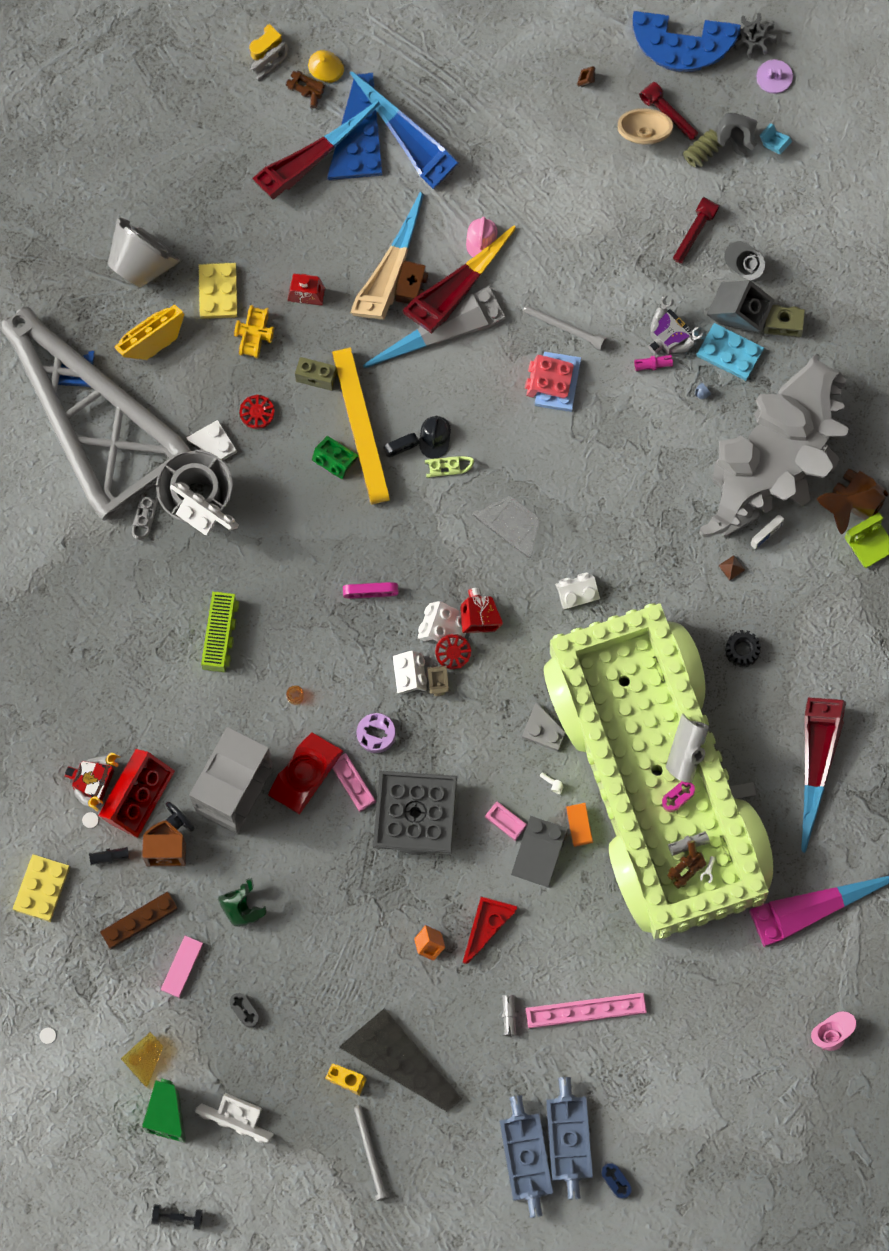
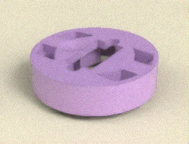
[356,713,396,753]

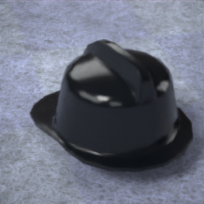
[419,415,451,459]

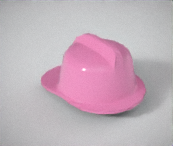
[466,217,497,257]
[811,1012,856,1051]

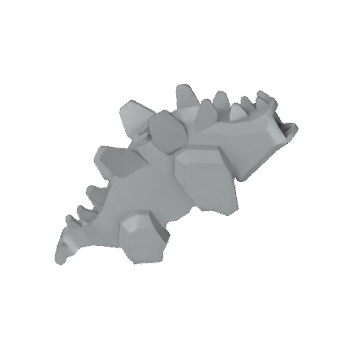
[699,354,848,537]

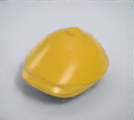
[308,50,344,83]

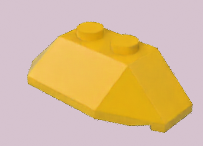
[115,305,184,360]

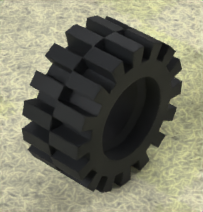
[725,630,761,668]

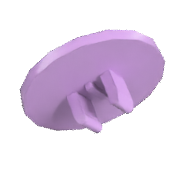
[756,60,793,94]

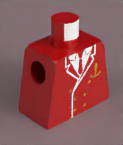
[287,274,325,306]
[460,588,503,633]

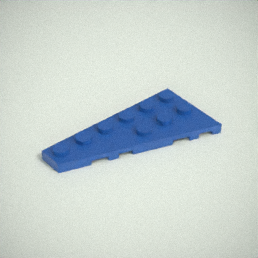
[327,73,382,180]

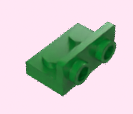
[312,436,358,479]

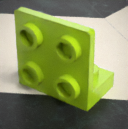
[845,512,889,568]

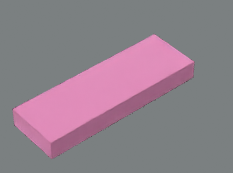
[332,753,376,812]
[161,936,203,998]

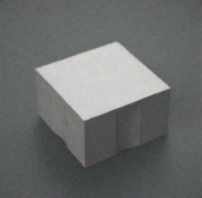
[189,727,274,834]

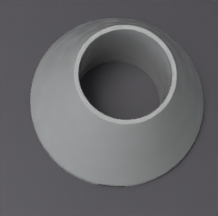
[108,217,181,287]
[156,450,233,523]

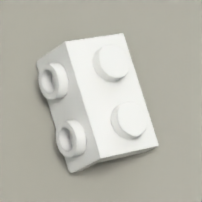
[555,573,600,609]
[393,651,427,694]

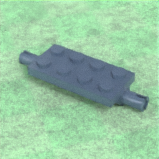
[546,1077,593,1200]
[499,1095,553,1218]

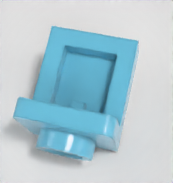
[760,123,792,155]

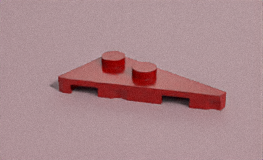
[462,897,517,965]

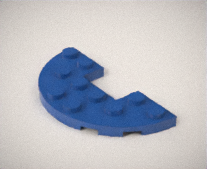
[633,11,741,72]

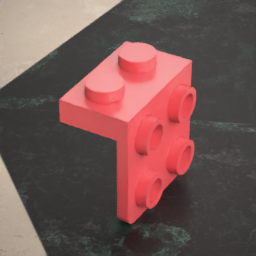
[525,354,574,399]

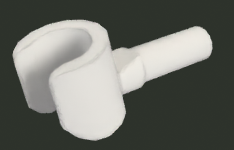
[540,772,564,794]
[700,856,715,883]

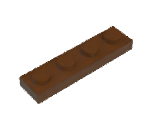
[100,891,178,950]

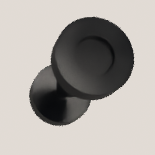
[152,1204,203,1230]

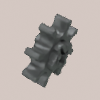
[735,13,777,58]

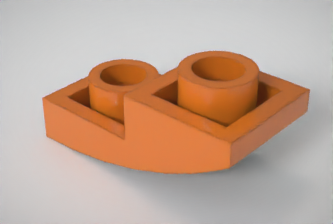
[566,803,593,847]

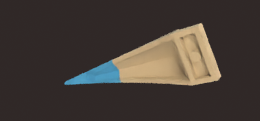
[350,192,424,319]

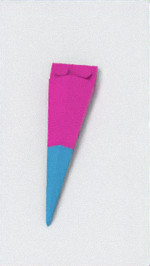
[749,876,889,947]

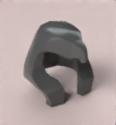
[716,113,757,156]

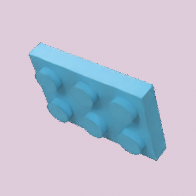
[697,323,764,381]

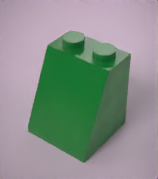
[142,1079,186,1143]

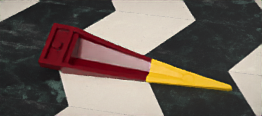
[403,226,516,334]

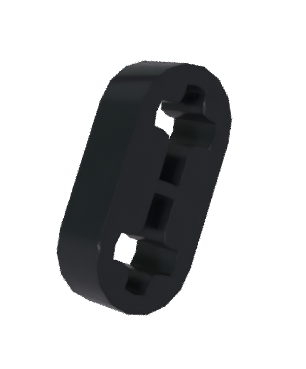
[383,433,419,457]

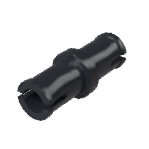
[89,847,130,866]

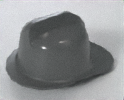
[724,241,765,280]

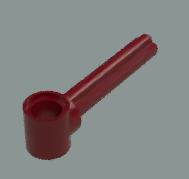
[639,82,698,140]
[673,197,720,264]

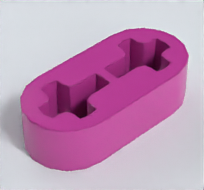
[662,781,695,812]

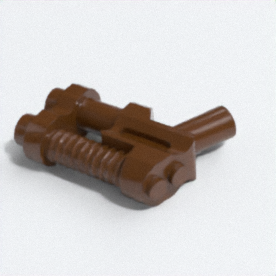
[286,70,325,109]
[667,840,706,889]

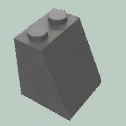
[707,280,775,332]

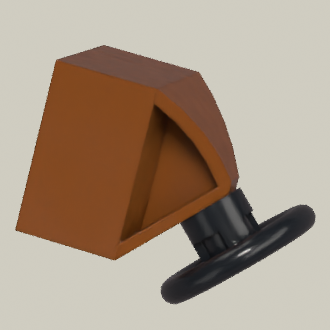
[142,802,195,866]

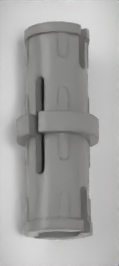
[668,831,710,856]
[502,995,517,1036]

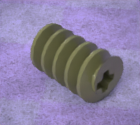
[683,129,723,167]

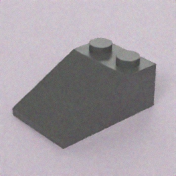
[511,816,568,888]

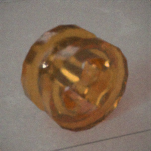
[286,685,304,705]

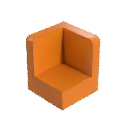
[414,925,445,961]

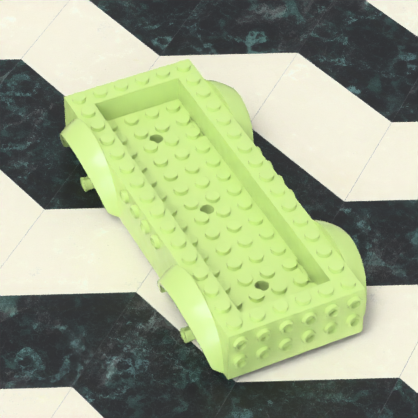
[544,603,773,940]

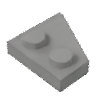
[522,703,565,751]

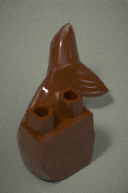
[817,468,889,535]

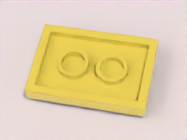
[199,263,237,319]
[13,854,70,922]

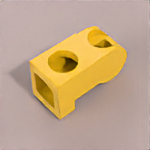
[249,24,282,60]
[325,1064,367,1096]

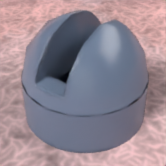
[695,383,711,399]

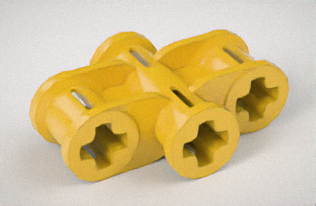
[234,305,274,359]

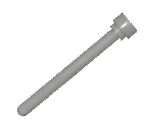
[523,306,607,351]

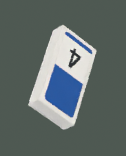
[751,515,784,550]

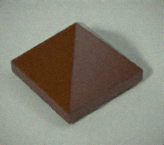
[577,66,595,86]
[719,555,745,581]

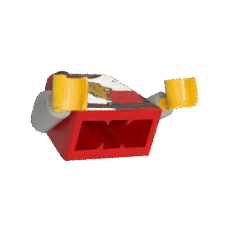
[65,753,120,811]

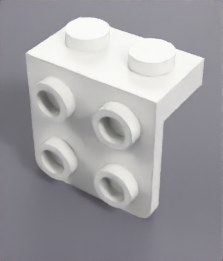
[418,601,466,649]

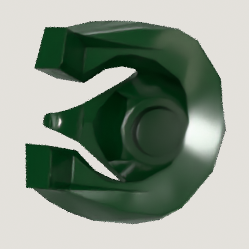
[218,878,267,927]

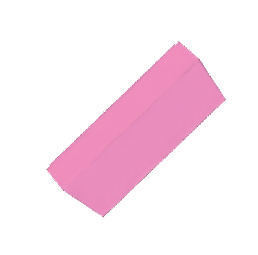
[485,802,527,841]

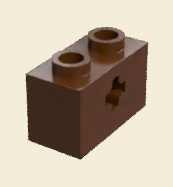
[395,261,429,304]

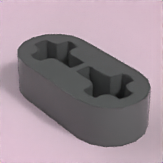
[230,993,259,1028]

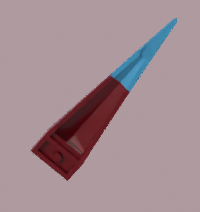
[252,101,380,200]
[801,697,846,853]

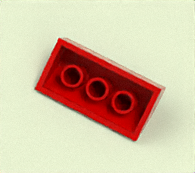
[98,749,175,838]

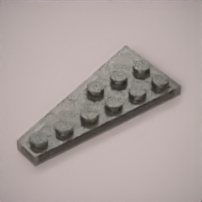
[339,1009,462,1112]

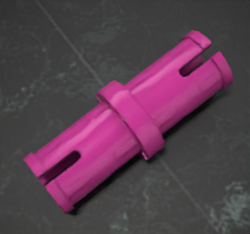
[634,355,673,371]

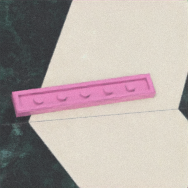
[526,993,647,1029]

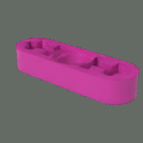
[343,582,398,599]

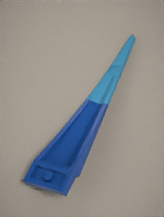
[350,72,459,189]

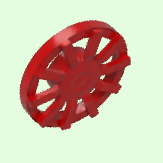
[239,394,275,429]
[435,634,472,670]

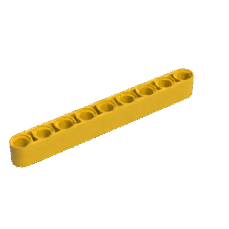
[332,347,390,505]

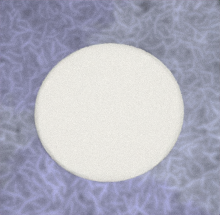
[82,812,98,828]
[40,1028,56,1044]

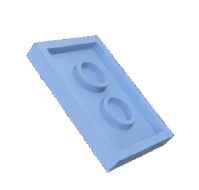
[535,352,581,412]

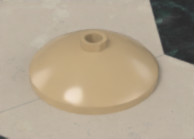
[617,109,673,145]

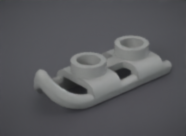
[251,41,288,81]
[132,494,158,540]

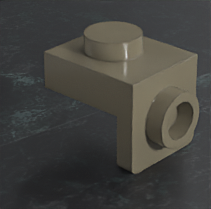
[427,665,449,696]

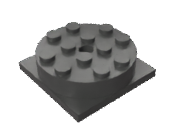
[373,770,457,854]

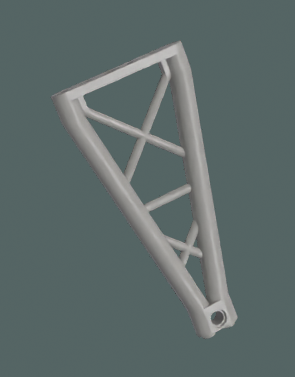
[0,307,191,521]

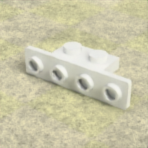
[170,482,239,535]
[195,1093,274,1143]

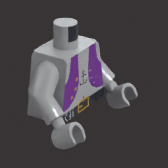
[648,296,706,355]

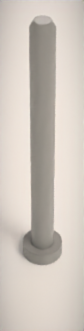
[354,1105,390,1201]

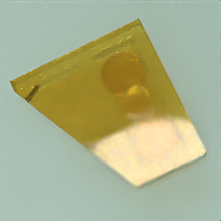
[121,1032,164,1087]

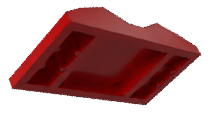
[268,733,343,815]

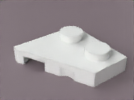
[186,420,237,461]

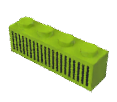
[201,591,239,672]

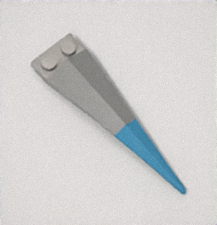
[363,286,506,368]

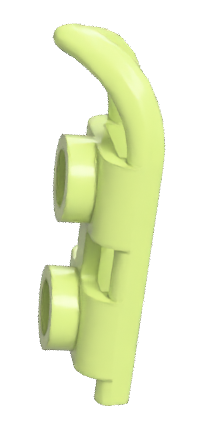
[425,456,474,478]

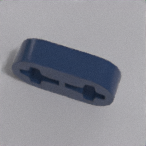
[601,1163,631,1199]

